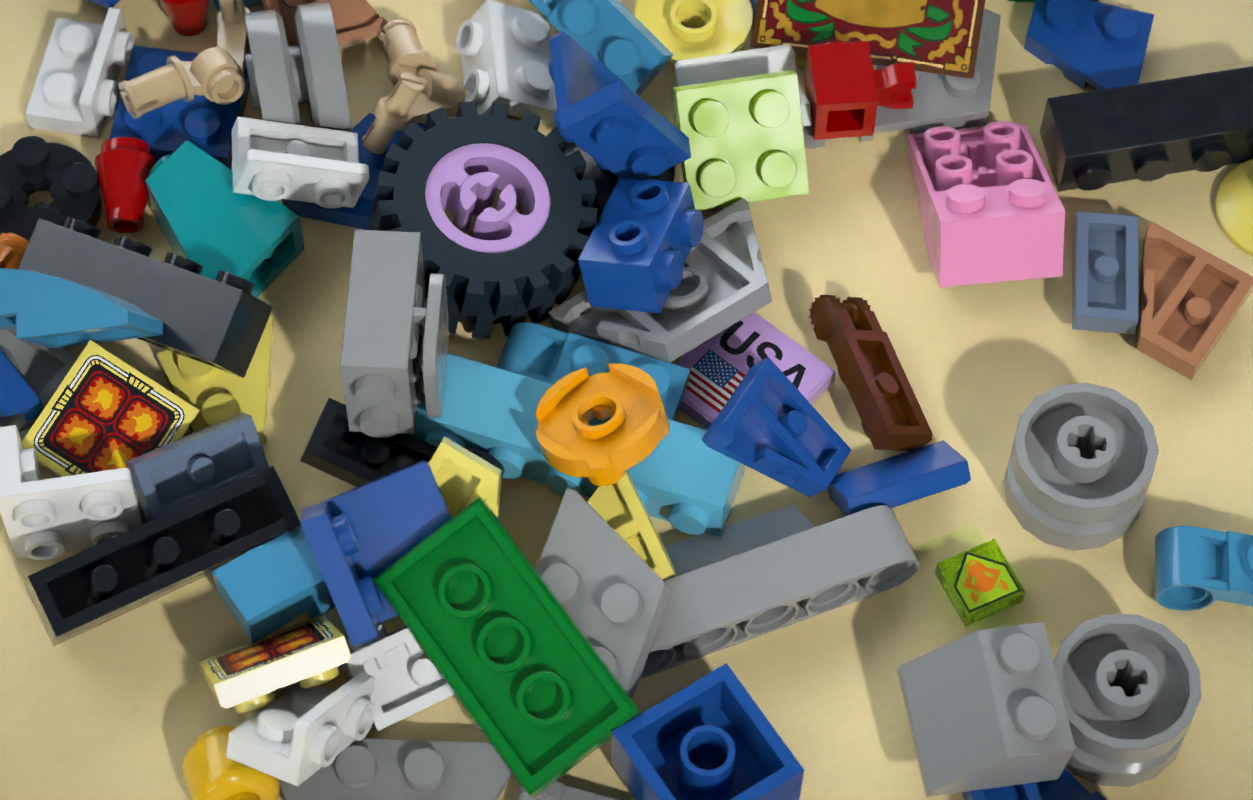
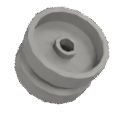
[244,0,351,132]
[1003,383,1159,551]
[1053,614,1201,787]

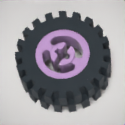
[369,101,598,338]

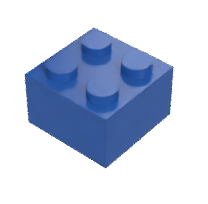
[611,663,804,800]

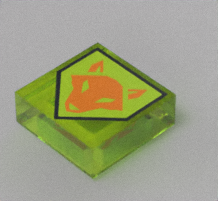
[935,539,1026,627]

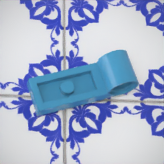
[529,0,674,96]
[496,322,690,421]
[1155,526,1253,611]

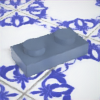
[1072,211,1138,334]
[126,412,269,522]

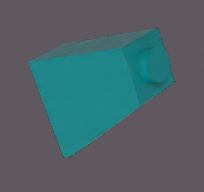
[146,140,304,298]

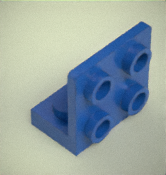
[300,461,452,647]

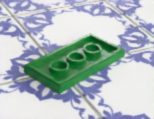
[373,497,642,797]

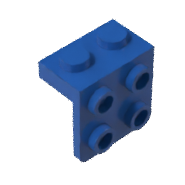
[548,31,691,180]

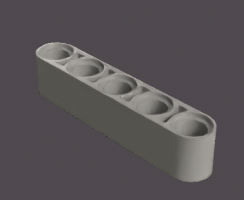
[640,505,920,678]

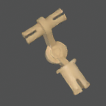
[119,0,251,119]
[361,19,466,154]

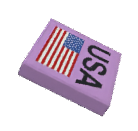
[676,312,836,431]

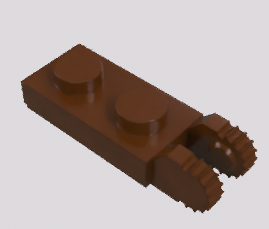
[809,295,933,451]

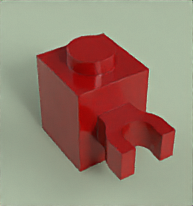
[804,40,917,140]

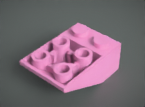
[907,121,1065,287]

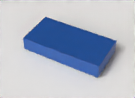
[827,440,971,516]

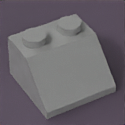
[897,622,1076,797]

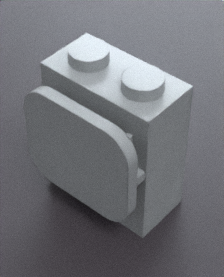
[340,230,449,438]

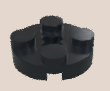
[0,136,102,241]

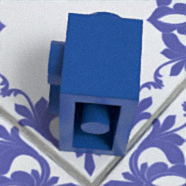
[578,178,703,314]

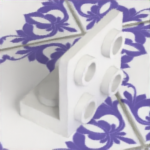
[0,425,144,560]

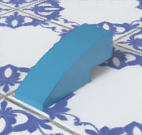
[0,268,163,349]
[212,527,336,644]

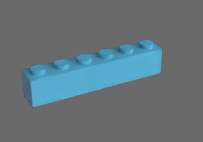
[410,353,745,538]

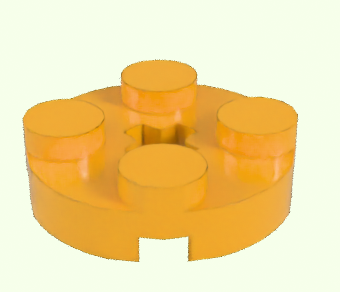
[535,363,670,486]

